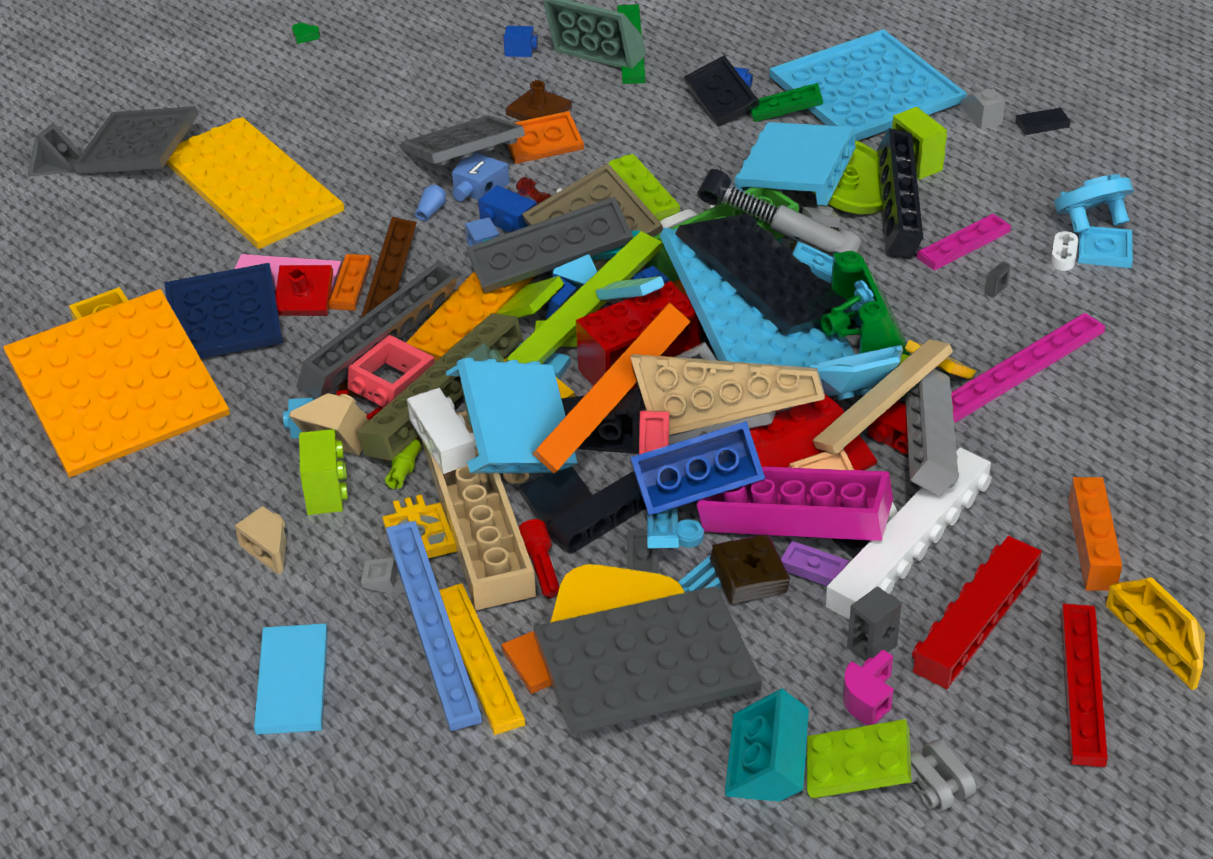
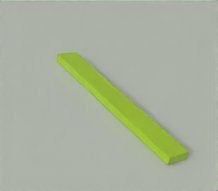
[506,231,662,364]

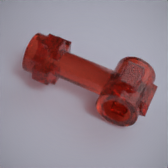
[516,177,552,205]

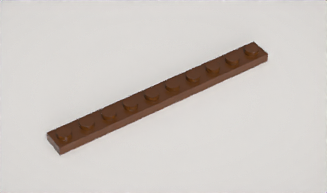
[339,217,417,399]

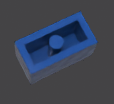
[478,185,537,232]

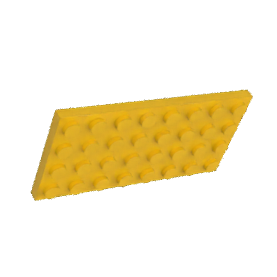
[166,117,345,249]

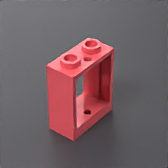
[348,335,434,407]

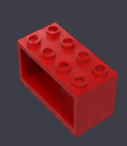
[576,281,701,390]

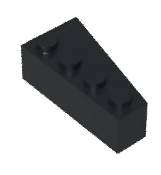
[561,389,643,454]

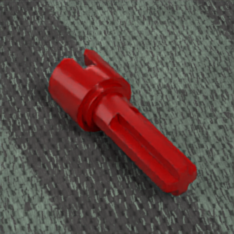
[519,519,560,599]

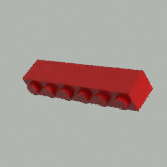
[912,535,1042,689]

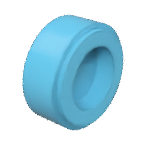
[678,519,704,548]

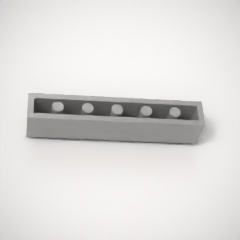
[905,368,959,496]

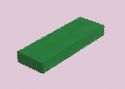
[751,83,823,122]

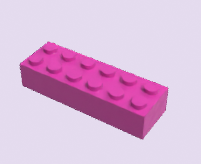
[697,467,893,541]

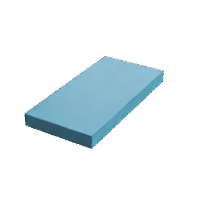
[254,624,328,735]

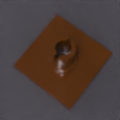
[506,80,572,121]

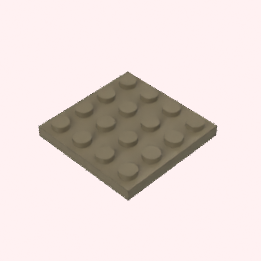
[522,163,663,271]

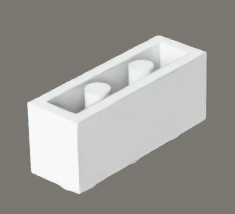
[407,388,477,474]

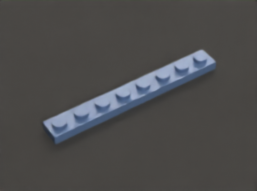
[386,521,482,732]

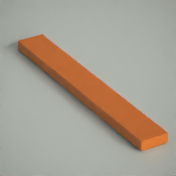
[532,303,691,474]

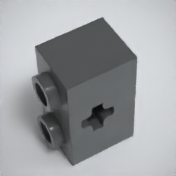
[847,586,902,661]

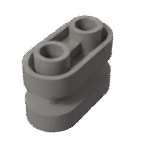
[906,739,976,813]

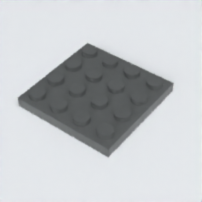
[73,106,199,174]
[401,115,525,166]

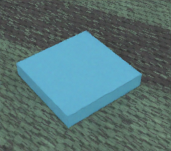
[1078,226,1133,268]

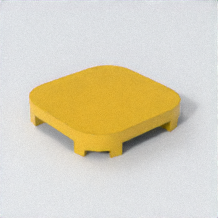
[550,564,685,623]

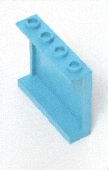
[735,122,856,206]
[446,358,577,473]

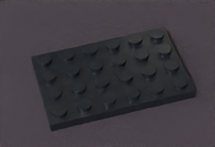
[675,214,853,335]

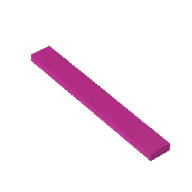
[951,313,1105,423]

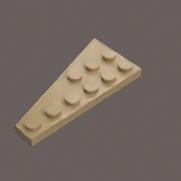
[630,354,825,435]

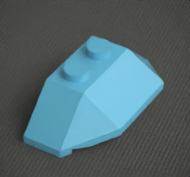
[804,345,903,400]

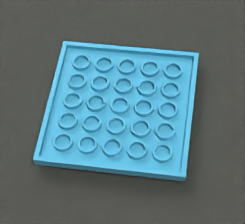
[769,29,967,141]

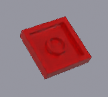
[275,265,333,316]

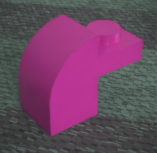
[843,650,894,725]

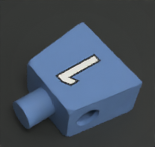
[452,152,510,201]

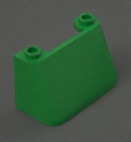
[831,251,910,355]

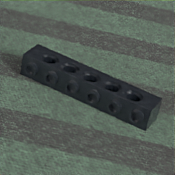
[877,128,924,259]

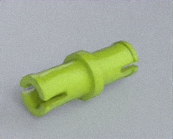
[385,439,422,489]

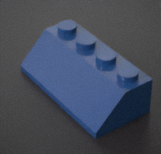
[630,421,765,516]

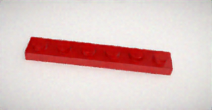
[1061,604,1108,767]

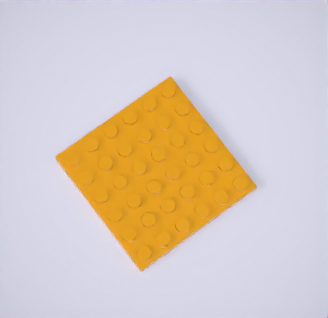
[3,289,230,478]

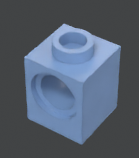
[465,217,500,246]

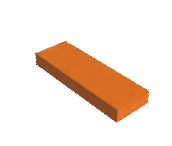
[329,254,372,311]

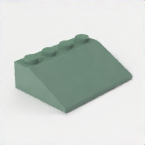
[543,0,646,69]

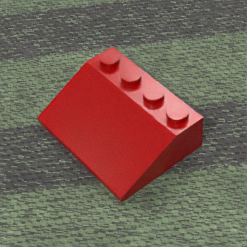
[749,394,877,471]

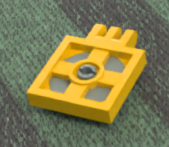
[382,494,456,558]

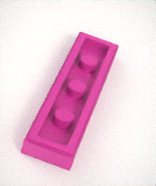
[916,214,1011,271]

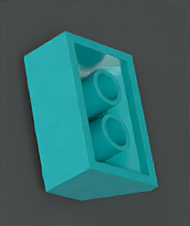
[724,688,809,802]

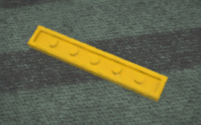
[439,583,525,735]

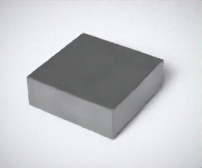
[985,261,1010,298]

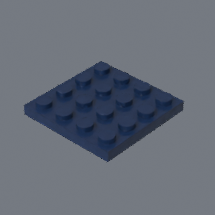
[164,263,283,359]

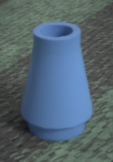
[415,185,446,221]

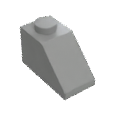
[959,89,1005,129]

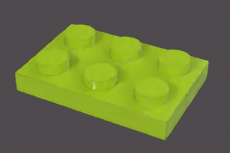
[807,719,912,798]

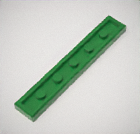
[617,4,645,84]

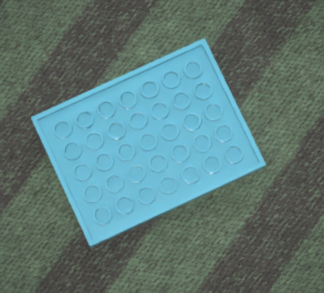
[660,227,865,396]

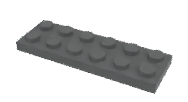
[466,197,633,293]

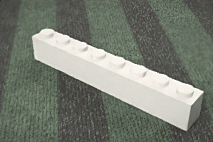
[825,448,992,619]

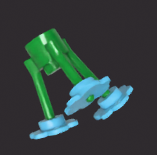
[821,280,875,338]

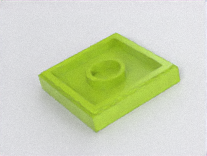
[496,276,564,318]

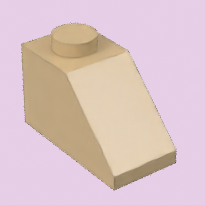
[235,506,286,575]

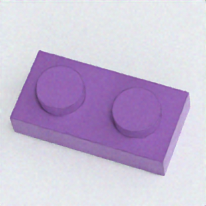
[781,541,849,586]

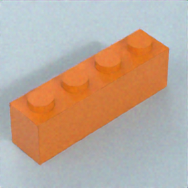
[1068,477,1122,591]

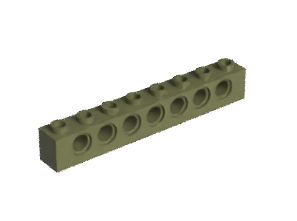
[357,313,523,461]

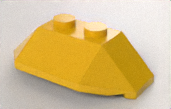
[1106,577,1205,690]

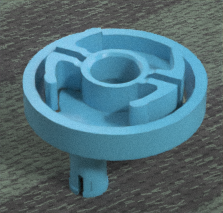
[1054,174,1134,233]

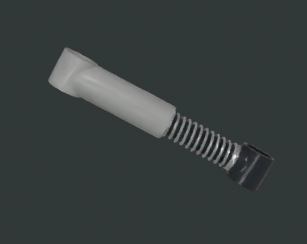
[697,169,862,257]

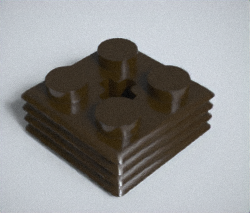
[710,534,790,604]

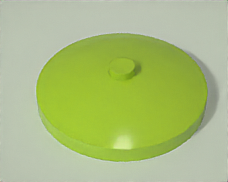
[812,140,883,214]

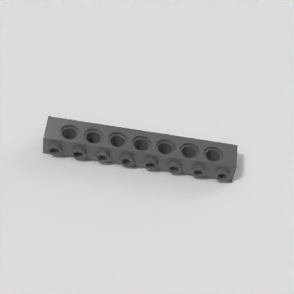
[297,262,458,399]

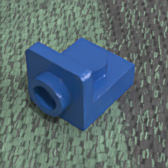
[545,275,576,319]

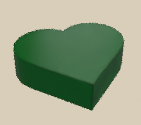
[292,23,320,44]

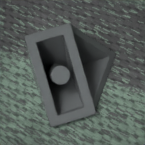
[28,123,82,177]

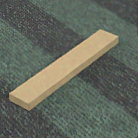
[813,339,953,454]

